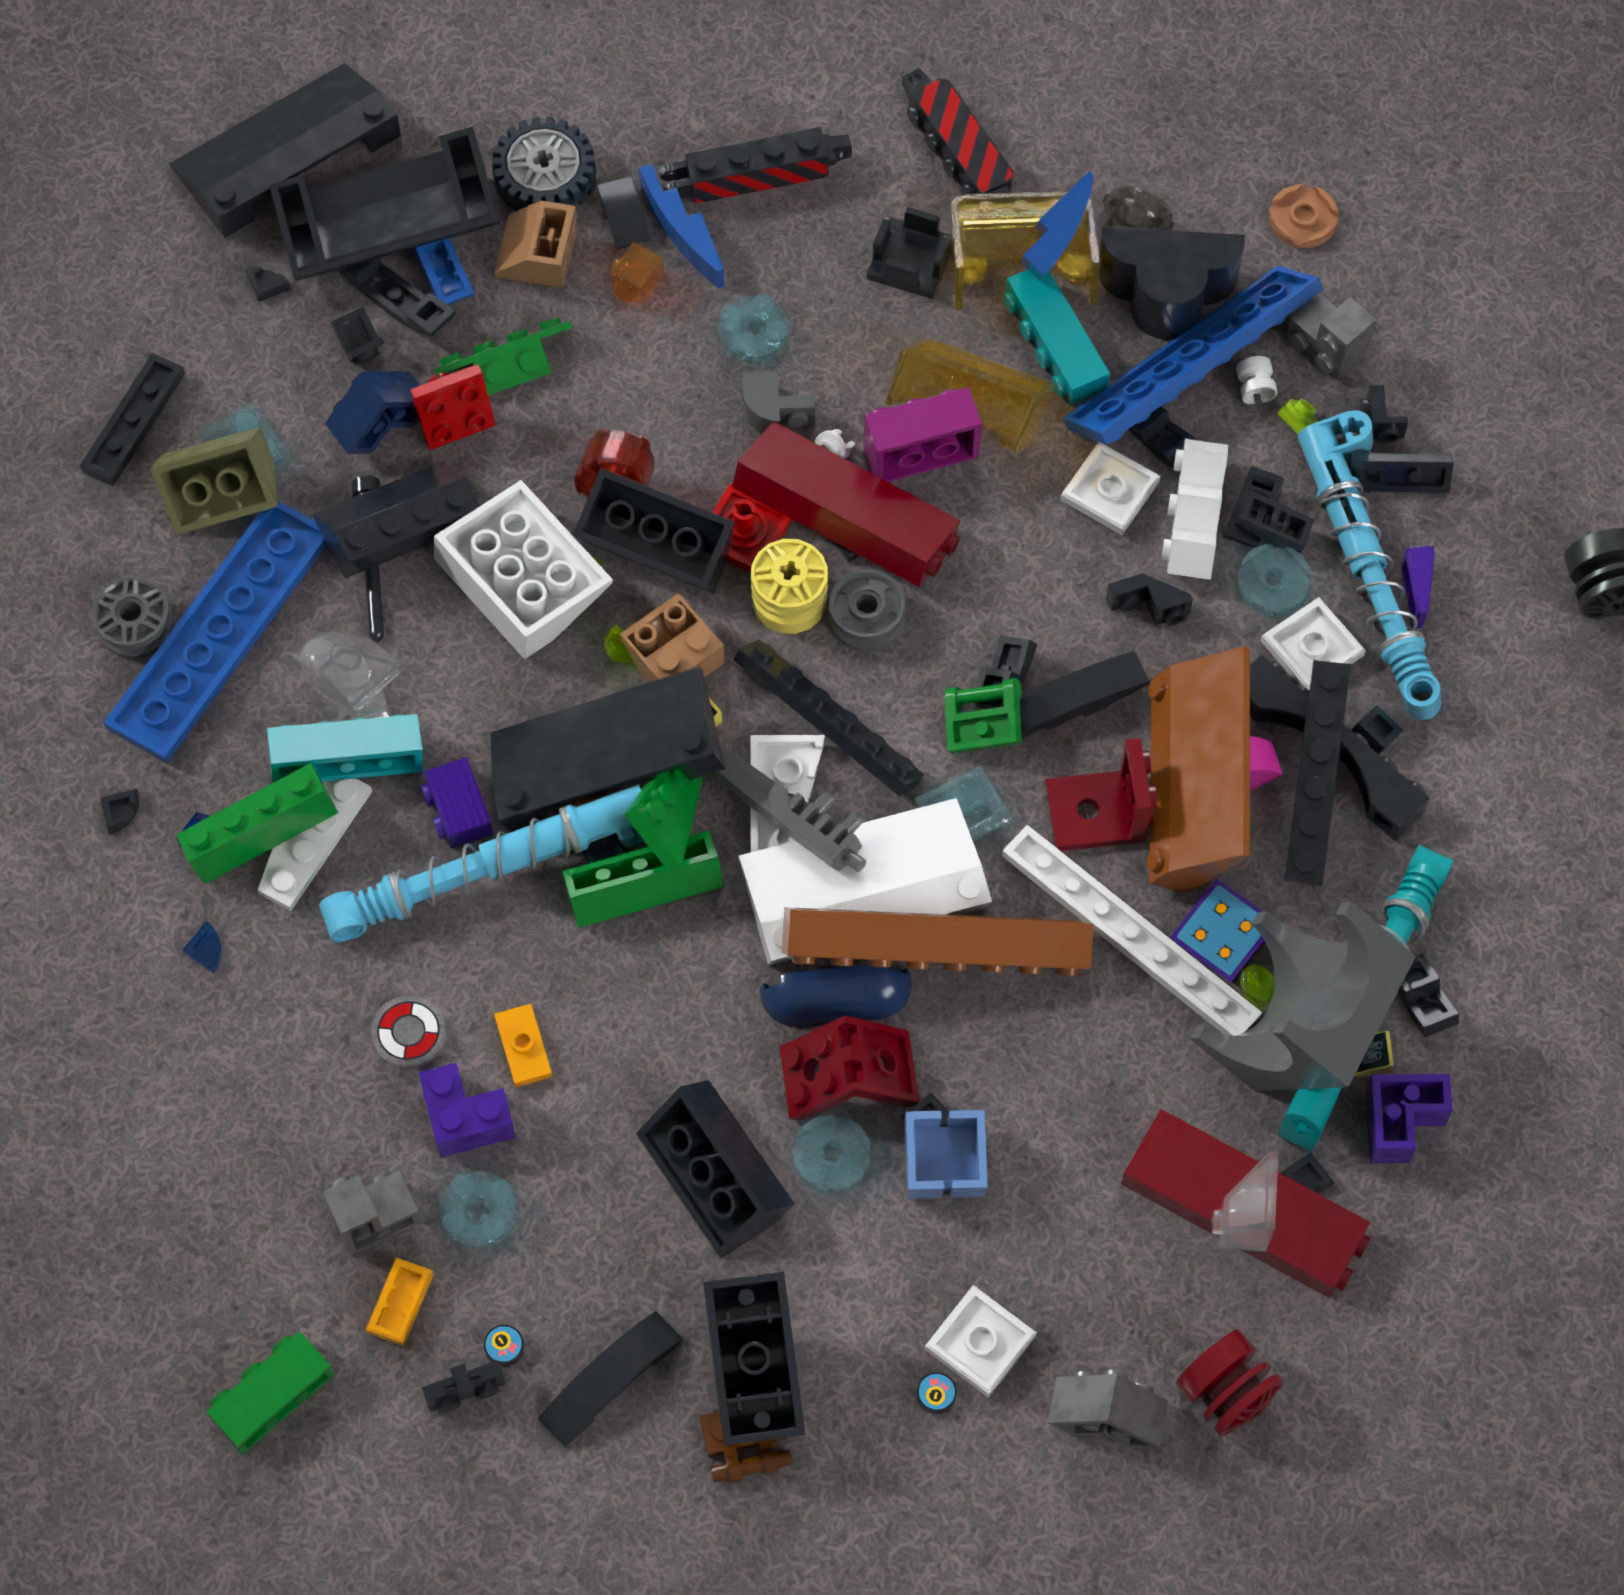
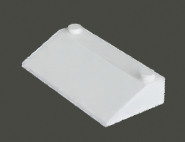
[738,798,992,966]

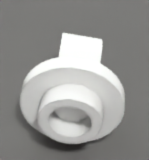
[815,429,855,459]

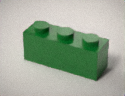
[206,1331,334,1455]

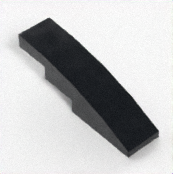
[996,651,1150,739]

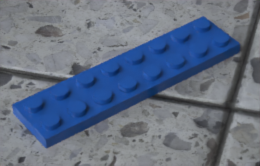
[1063,265,1324,445]
[103,501,327,764]

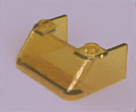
[950,191,1100,310]
[884,338,1055,453]

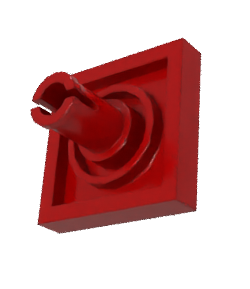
[410,364,496,451]
[712,483,793,573]

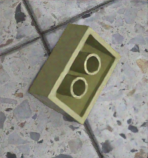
[150,426,278,535]

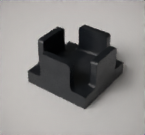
[867,207,956,299]

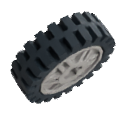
[492,117,596,211]

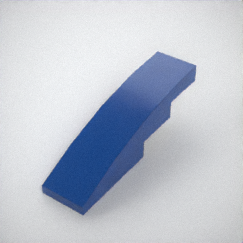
[639,164,724,288]
[411,238,475,305]

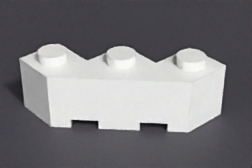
[1161,439,1228,580]

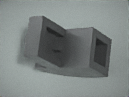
[742,371,815,434]

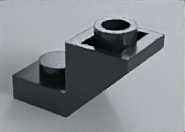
[1106,573,1193,626]

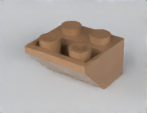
[494,201,578,288]
[620,593,725,683]

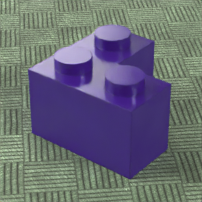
[418,1063,516,1158]
[1365,1074,1453,1163]

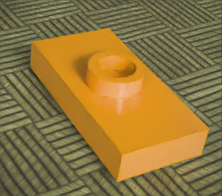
[494,1004,552,1088]
[366,1257,434,1346]

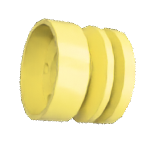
[751,539,828,634]

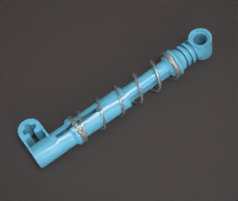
[1297,410,1442,720]
[319,784,645,943]

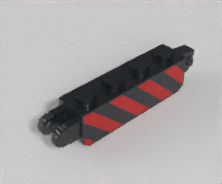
[902,68,1016,226]
[658,127,852,204]

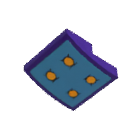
[1170,879,1266,984]

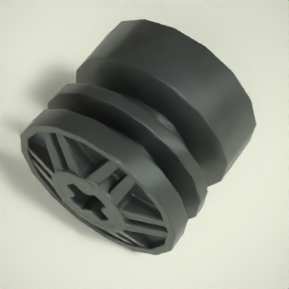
[1564,528,1624,619]

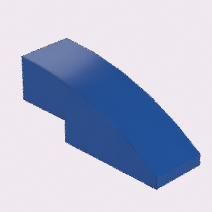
[1021,171,1094,282]

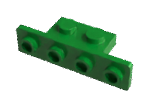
[434,317,572,395]

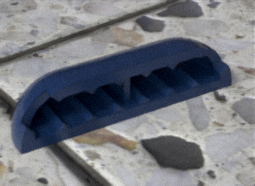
[760,965,912,1028]

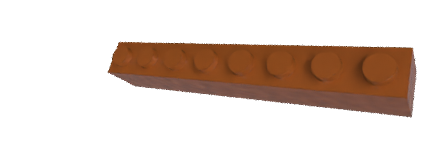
[782,907,1094,976]

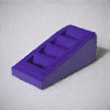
[1400,546,1435,628]

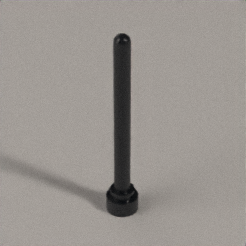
[351,476,384,641]

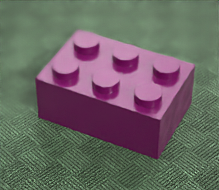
[863,387,982,482]

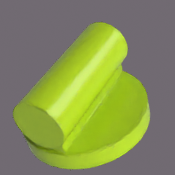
[1277,399,1318,435]

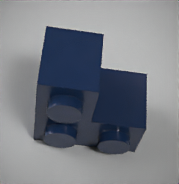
[325,371,421,454]

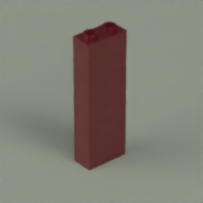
[732,422,961,587]
[1121,1109,1371,1298]

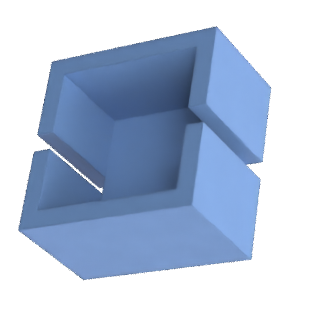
[904,1110,988,1199]

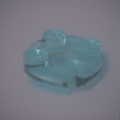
[718,294,789,363]
[1236,544,1310,617]
[793,1115,870,1194]
[439,1171,518,1250]

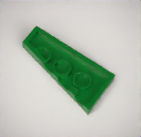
[624,767,703,874]

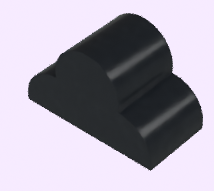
[1097,226,1245,340]
[703,1271,805,1446]

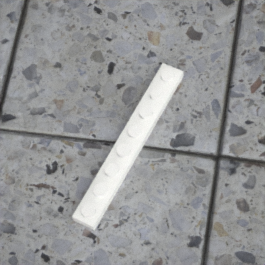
[1002,825,1262,1036]

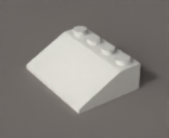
[434,480,613,659]

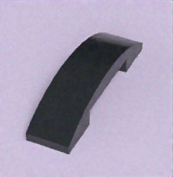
[338,258,456,337]
[538,1311,683,1447]

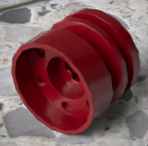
[1176,1329,1285,1437]

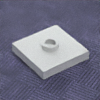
[1060,442,1161,535]
[1261,597,1366,690]
[925,1285,1037,1397]

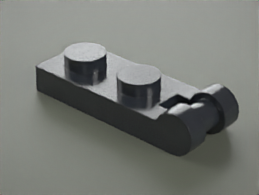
[1350,449,1454,493]

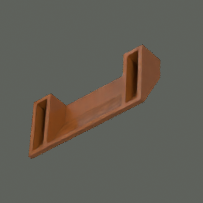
[1147,646,1250,893]

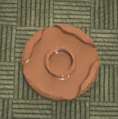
[1269,184,1338,248]

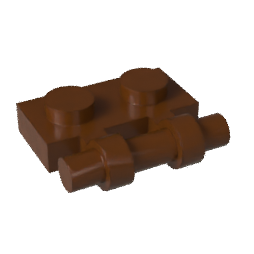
[699,1411,793,1483]

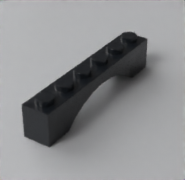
[1250,655,1430,841]

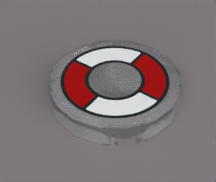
[370,995,448,1071]

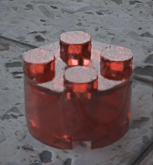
[574,429,655,499]

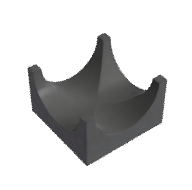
[1190,901,1416,1091]

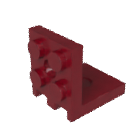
[1045,738,1157,851]
[779,1016,920,1120]

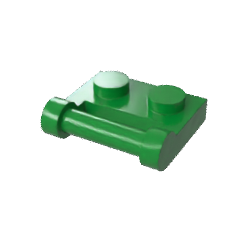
[945,678,1022,753]

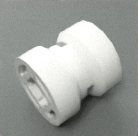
[1236,356,1278,405]

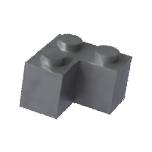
[1286,293,1376,380]
[322,1171,422,1255]
[1048,1370,1168,1448]

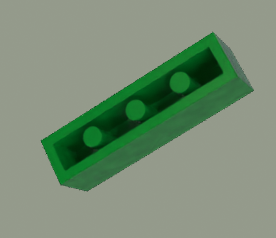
[176,763,339,884]
[562,830,724,928]

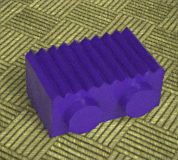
[421,757,493,849]

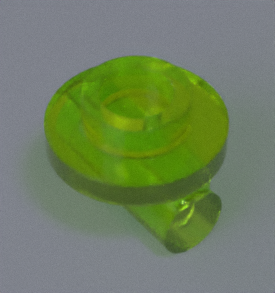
[604,625,633,663]
[1240,965,1274,1007]

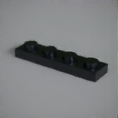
[80,353,185,486]

